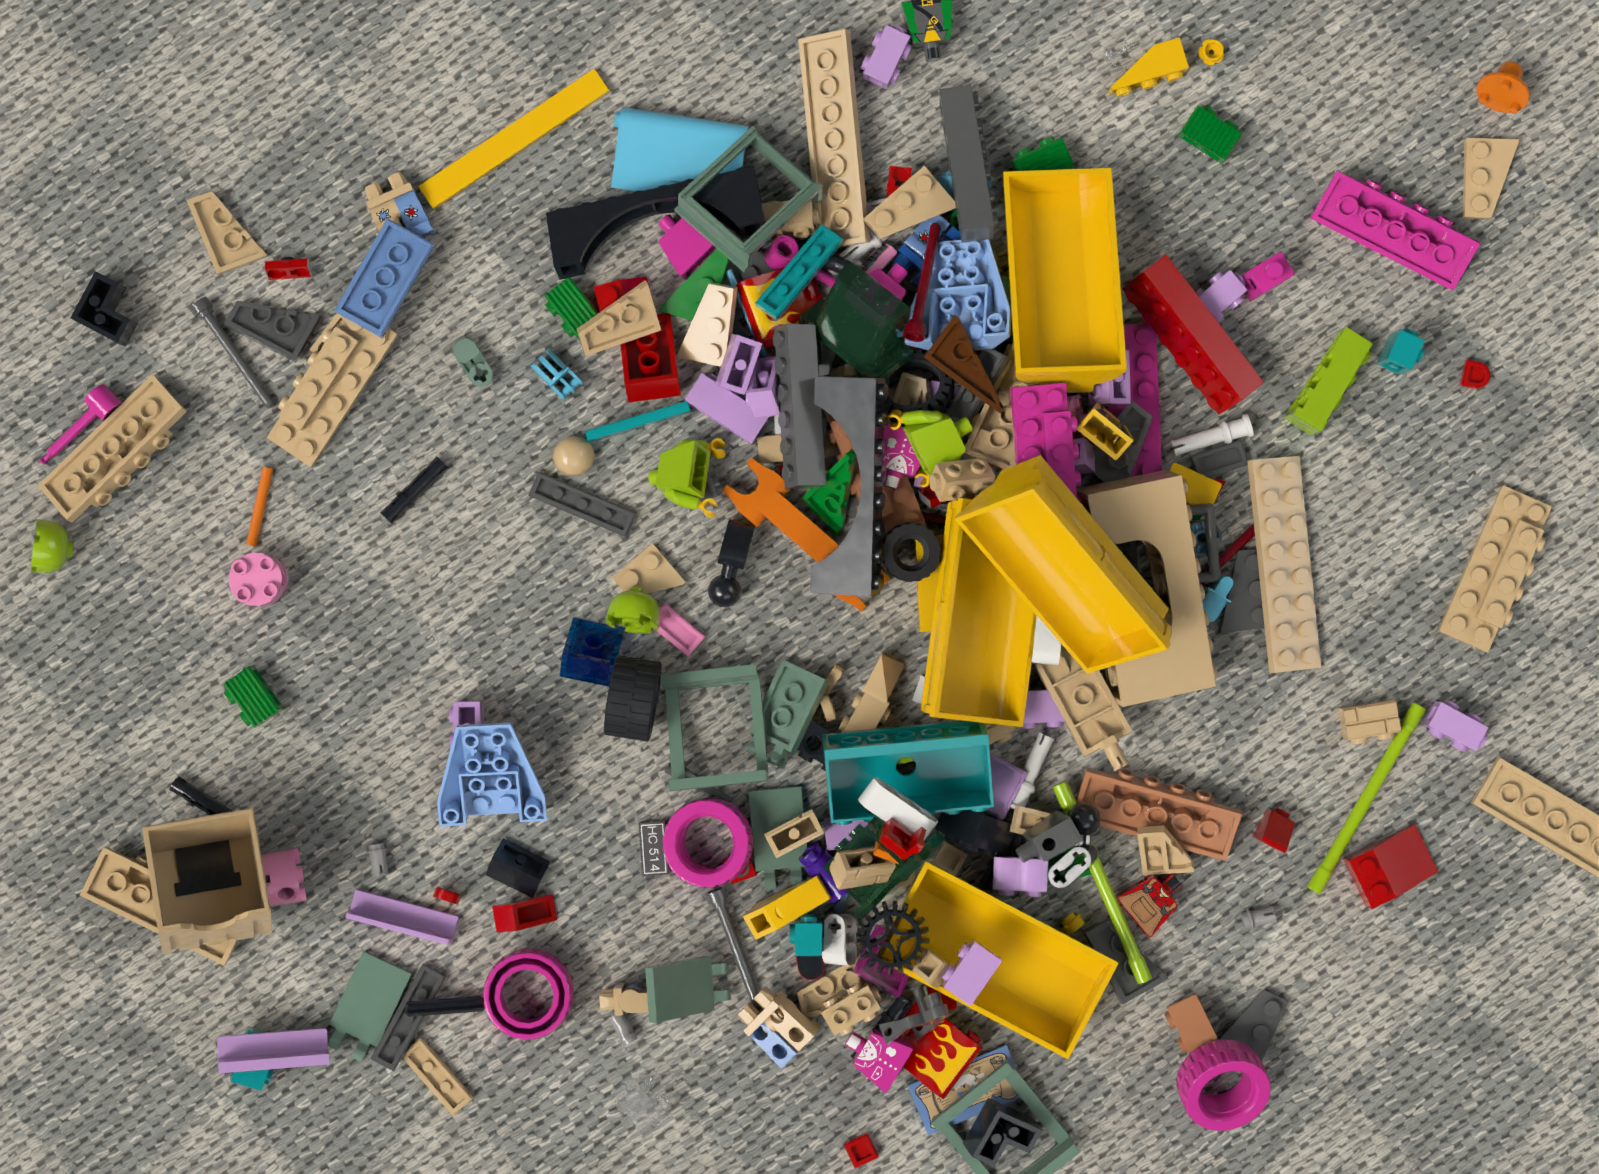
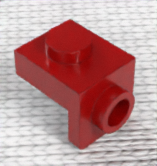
[879,818,926,860]

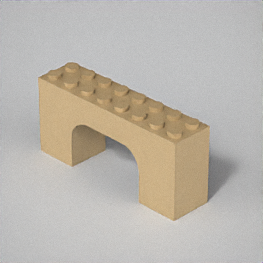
[1076,470,1218,707]

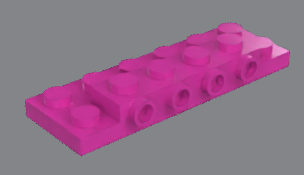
[1311,170,1480,290]
[1105,324,1162,477]
[1010,382,1083,505]

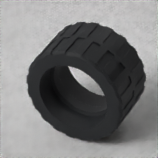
[604,655,662,742]

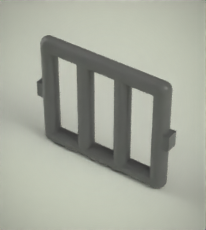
[1123,503,1221,587]

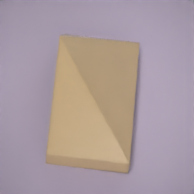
[862,652,905,704]

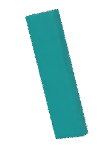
[755,224,843,321]
[585,401,691,443]

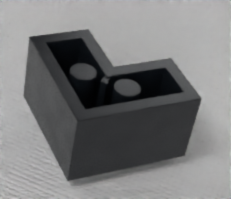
[70,271,138,347]
[935,809,1014,857]
[962,1098,1043,1167]

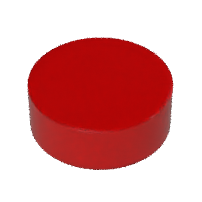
[433,887,461,905]

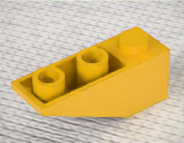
[1108,37,1189,97]
[743,875,831,939]

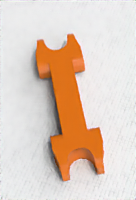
[722,458,890,612]

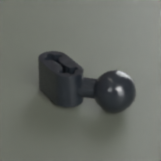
[708,519,755,607]
[1048,802,1101,888]

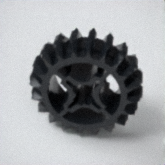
[856,900,930,975]

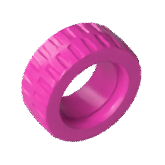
[662,798,754,888]
[483,948,574,1040]
[1176,1039,1271,1131]

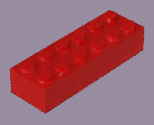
[1122,254,1264,415]

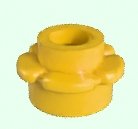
[1198,39,1224,65]
[1061,912,1085,936]

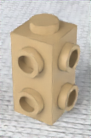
[763,200,820,241]
[929,458,996,502]
[838,692,891,732]
[821,982,883,1036]

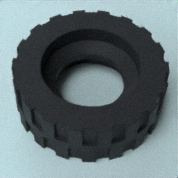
[881,522,941,582]

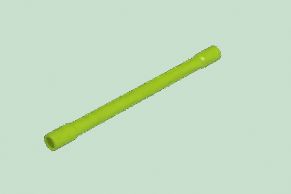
[1307,702,1426,895]
[1052,780,1152,984]

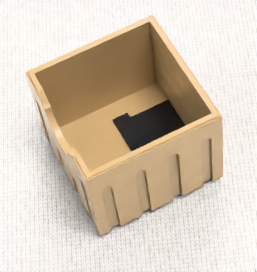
[142,808,272,954]

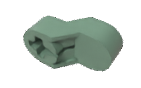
[452,336,493,387]

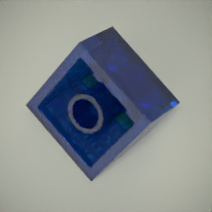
[559,618,625,687]

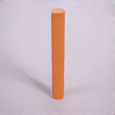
[246,467,273,547]

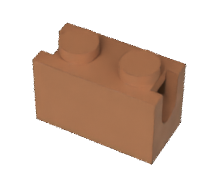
[1164,993,1219,1054]

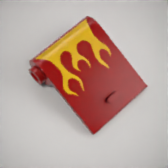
[736,268,831,349]
[891,1001,983,1099]

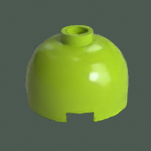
[31,519,74,573]
[606,587,660,634]

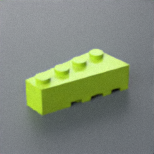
[1284,327,1373,435]

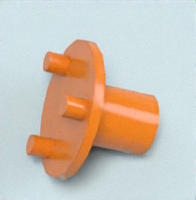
[1476,62,1530,114]

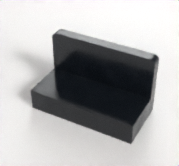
[486,838,551,898]

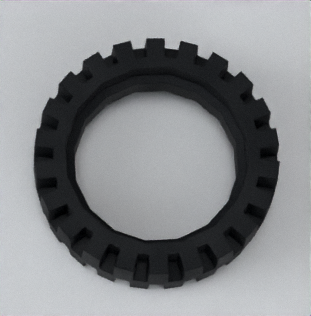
[875,348,955,427]

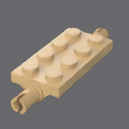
[1033,644,1133,772]

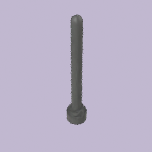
[189,297,274,408]
[705,887,762,1010]

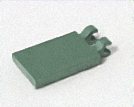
[746,660,830,769]
[748,786,807,890]
[328,951,413,1061]
[645,956,731,1023]

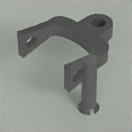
[879,984,950,1045]

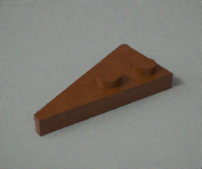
[924,315,1004,414]

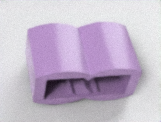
[993,856,1048,897]

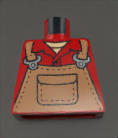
[1116,874,1182,938]

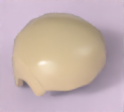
[552,436,595,476]

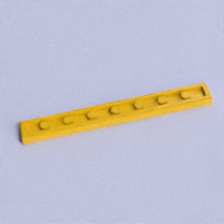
[418,69,610,210]

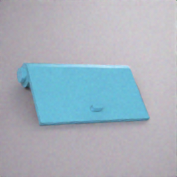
[611,107,749,191]

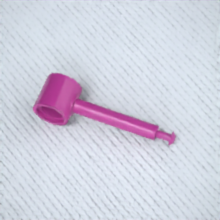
[764,235,852,294]
[39,384,122,465]

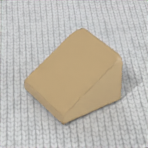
[912,948,950,988]

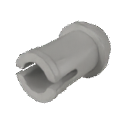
[367,843,390,877]
[1241,906,1277,930]
[608,1014,638,1046]

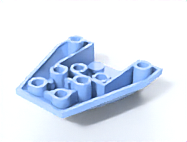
[905,239,1011,351]
[437,722,547,826]

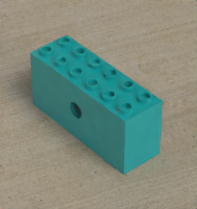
[822,721,994,825]

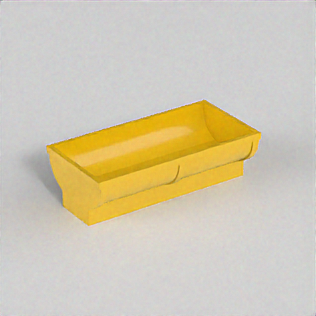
[1003,168,1127,393]
[954,455,1172,674]
[921,498,1037,727]
[877,861,1118,1059]

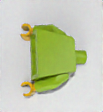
[888,410,973,487]
[648,438,726,518]

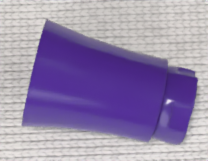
[799,842,851,903]

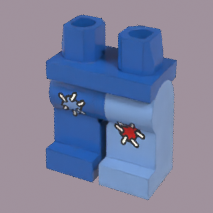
[892,215,961,289]

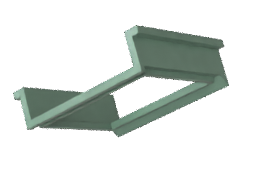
[674,126,825,272]
[660,664,769,792]
[931,1058,1080,1174]

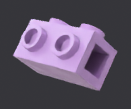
[861,25,912,90]
[1195,270,1247,322]
[1422,699,1488,753]

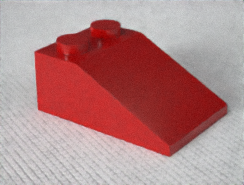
[620,313,681,403]
[1343,824,1438,909]

